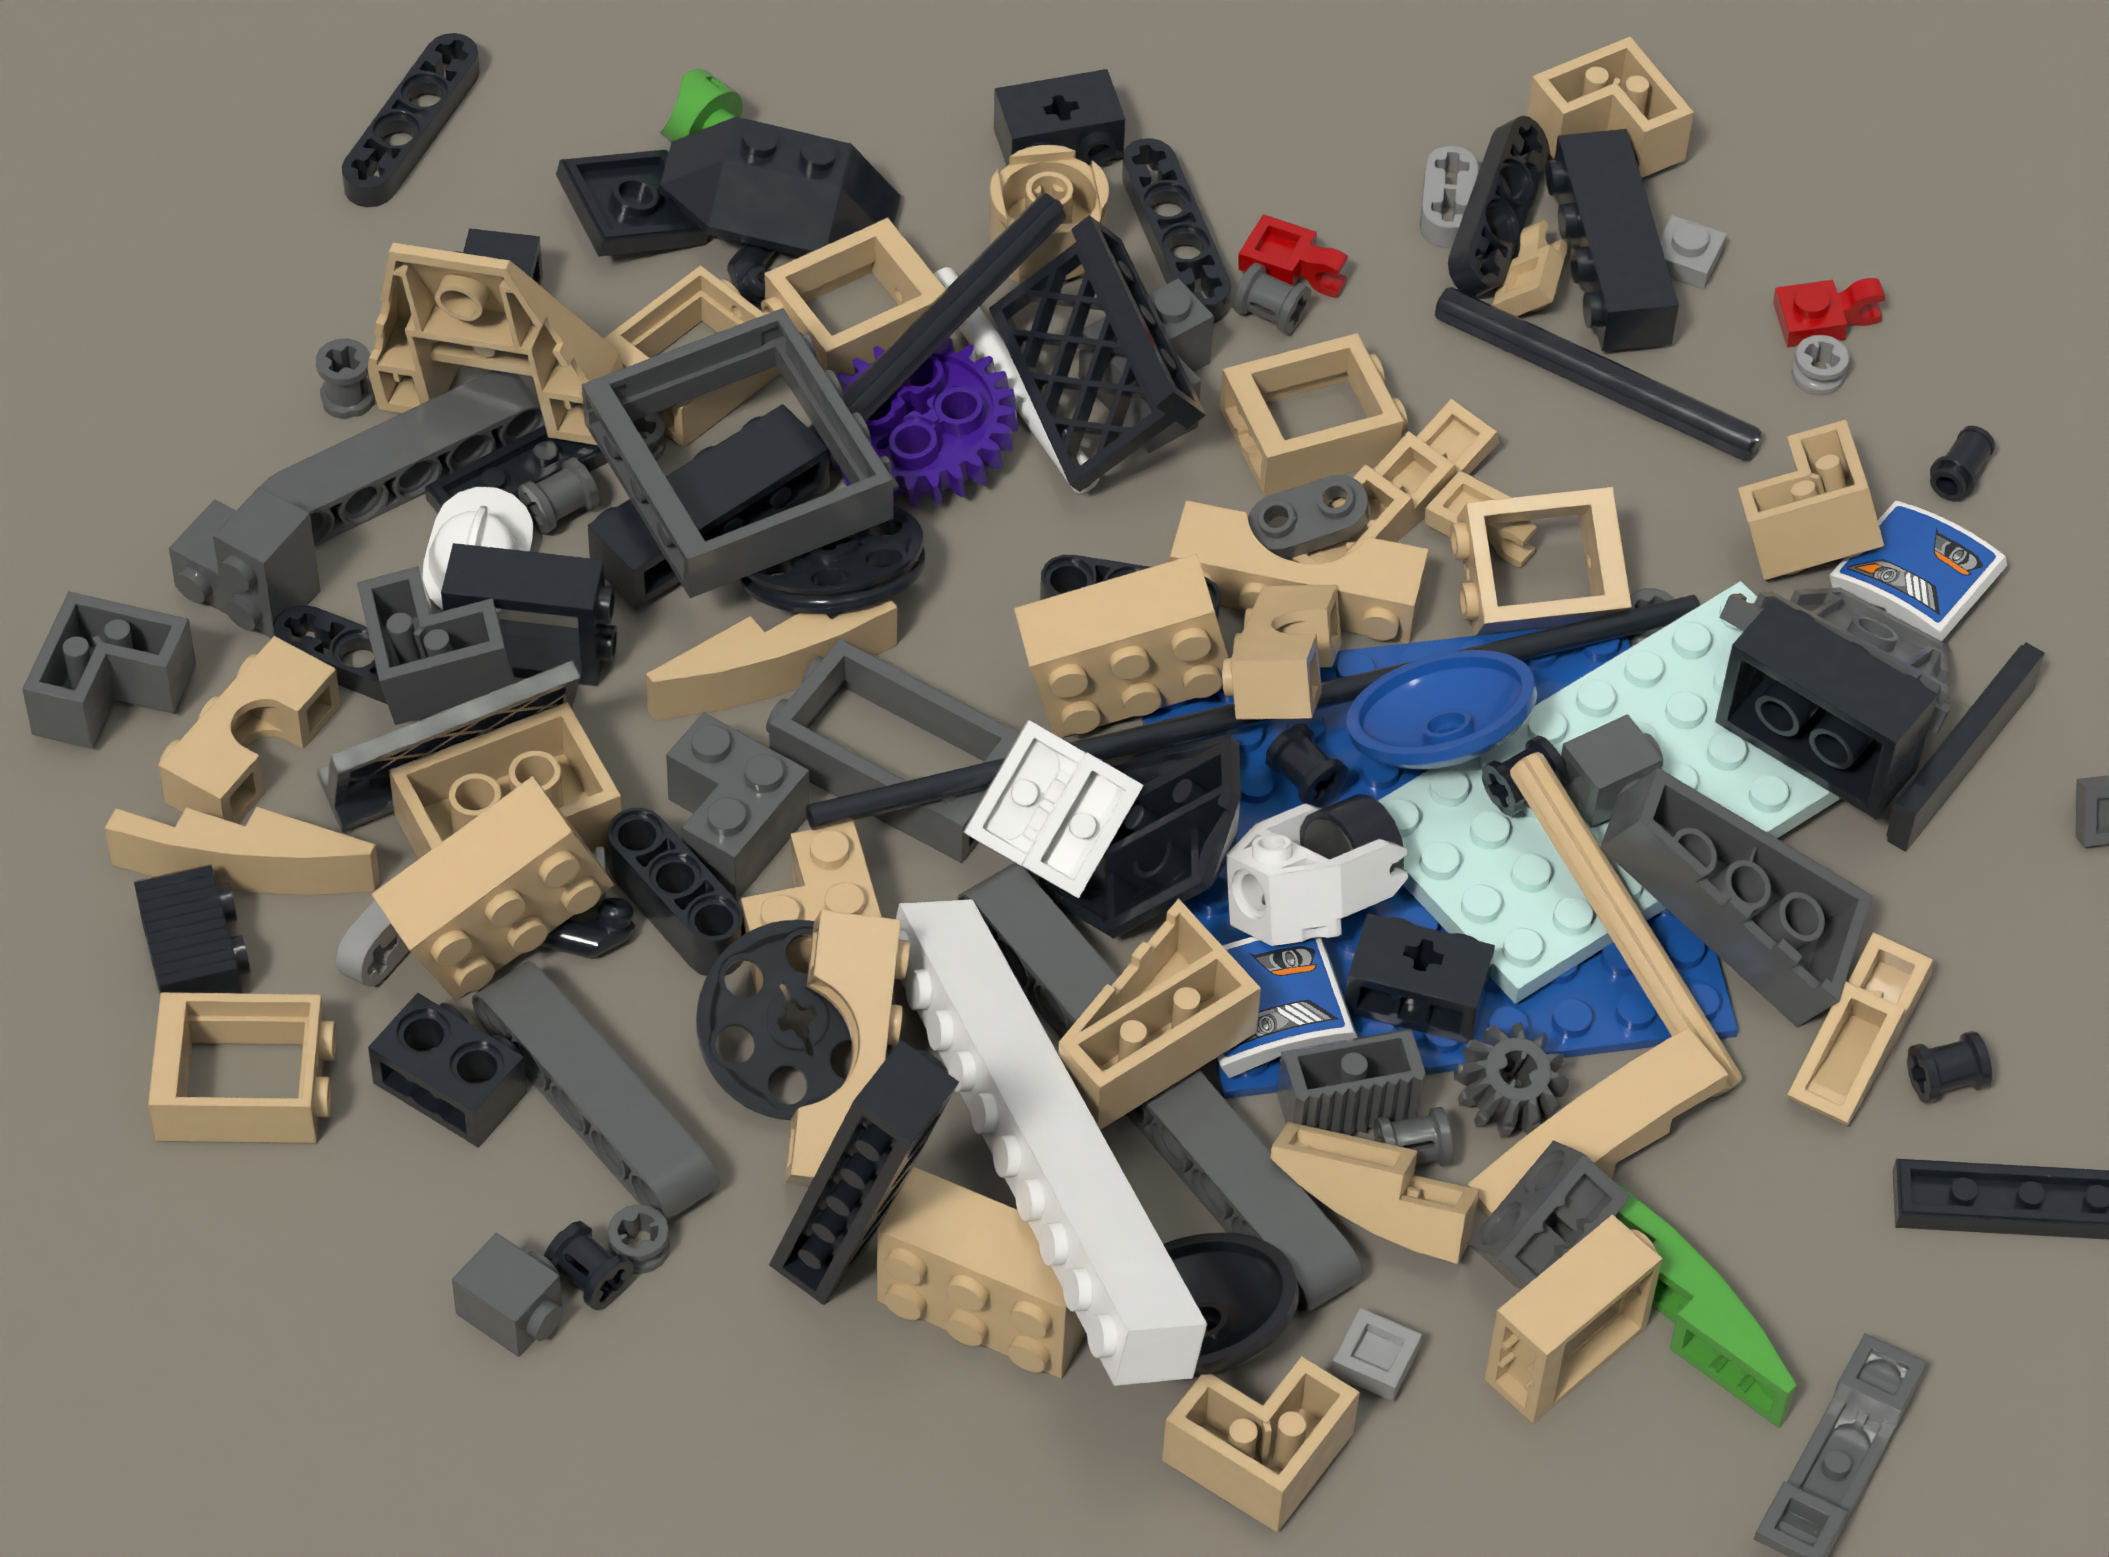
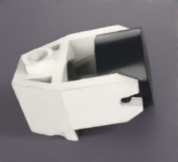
[1226,794,1408,946]

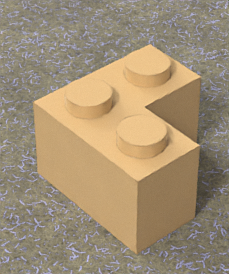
[1527,37,1694,178]
[1738,419,1884,580]
[741,821,882,994]
[1162,1356,1360,1533]

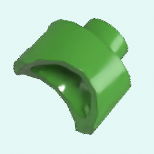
[659,68,743,143]

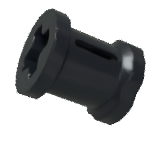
[1265,724,1349,807]
[1482,735,1568,816]
[1907,1031,1992,1104]
[544,1221,634,1310]

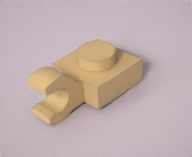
[1492,220,1567,317]
[1425,471,1537,567]

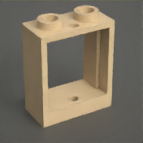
[761,218,946,376]
[604,265,780,448]
[1220,333,1408,496]
[1450,487,1632,636]
[148,993,337,1143]
[1484,1214,1663,1424]

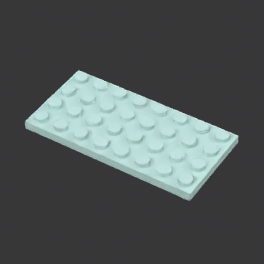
[1378,581,1841,1004]

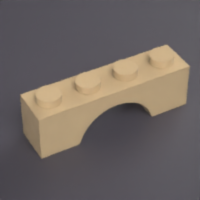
[1169,500,1429,643]
[784,910,910,1187]

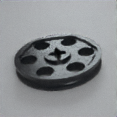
[740,503,926,613]
[696,919,896,1120]

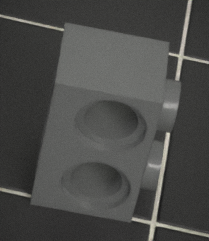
[1467,1140,1630,1290]

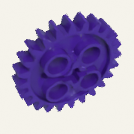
[829,338,1019,508]

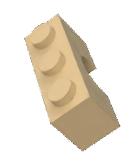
[1222,585,1342,719]
[158,636,341,824]

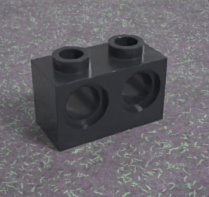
[368,993,527,1148]

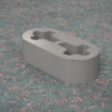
[1420,146,1479,248]
[336,900,409,987]

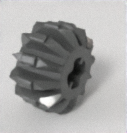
[1454,1022,1569,1138]

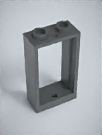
[766,639,1020,863]

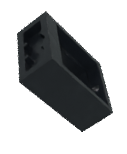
[441,543,618,687]

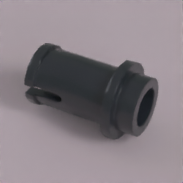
[1930,425,1995,500]

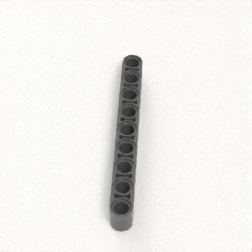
[957,863,1362,1315]

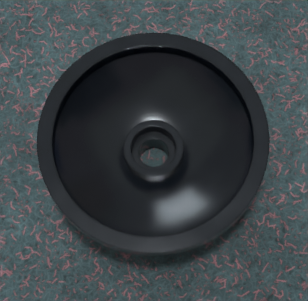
[1163,1233,1299,1381]

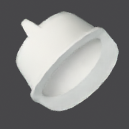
[423,487,533,613]

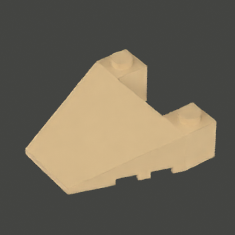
[367,243,623,445]

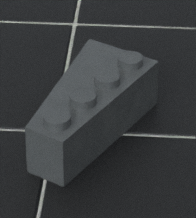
[1600,768,1873,1027]

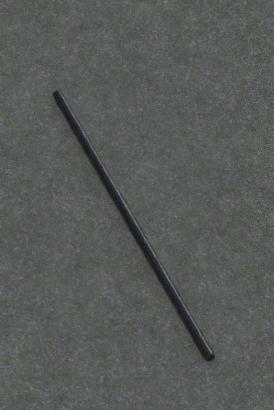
[806,594,1700,830]

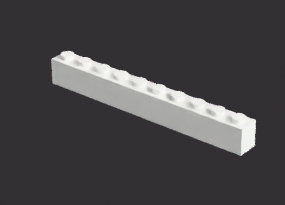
[896,899,1207,1386]

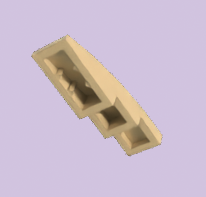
[1289,399,1500,564]
[646,599,897,720]
[104,806,380,895]
[1467,1027,1728,1218]

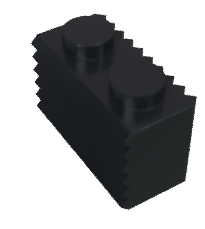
[134,864,251,995]

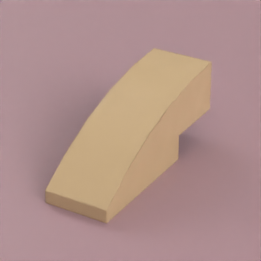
[1787,932,1933,1126]
[1270,1122,1479,1264]

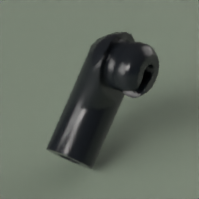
[727,243,777,304]
[540,898,635,958]

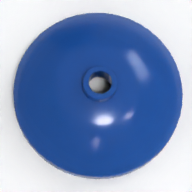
[1346,650,1537,769]

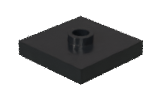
[556,149,709,257]

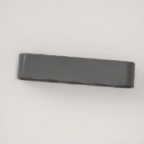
[260,370,545,547]
[472,961,720,1221]

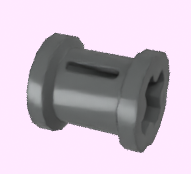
[1233,263,1311,335]
[316,338,375,419]
[518,457,600,534]
[1374,1107,1453,1167]

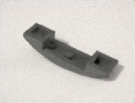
[1754,1333,1928,1557]

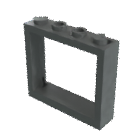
[581,308,899,598]

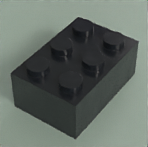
[1715,597,1938,819]

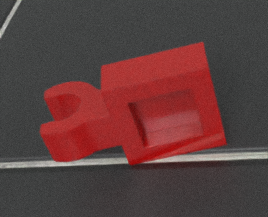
[1238,214,1348,297]
[1773,278,1885,348]

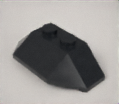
[659,117,901,256]
[1039,737,1241,939]

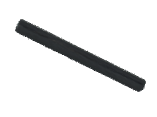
[809,193,1066,455]
[1435,287,1762,461]

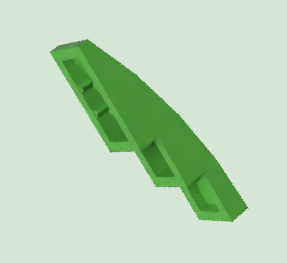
[1615,1184,1797,1428]

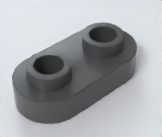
[1248,475,1371,559]

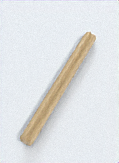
[1510,752,1742,1097]

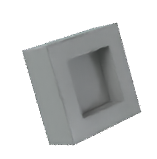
[1659,215,1727,289]
[1330,1307,1423,1401]

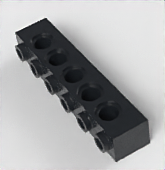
[769,1040,959,1305]

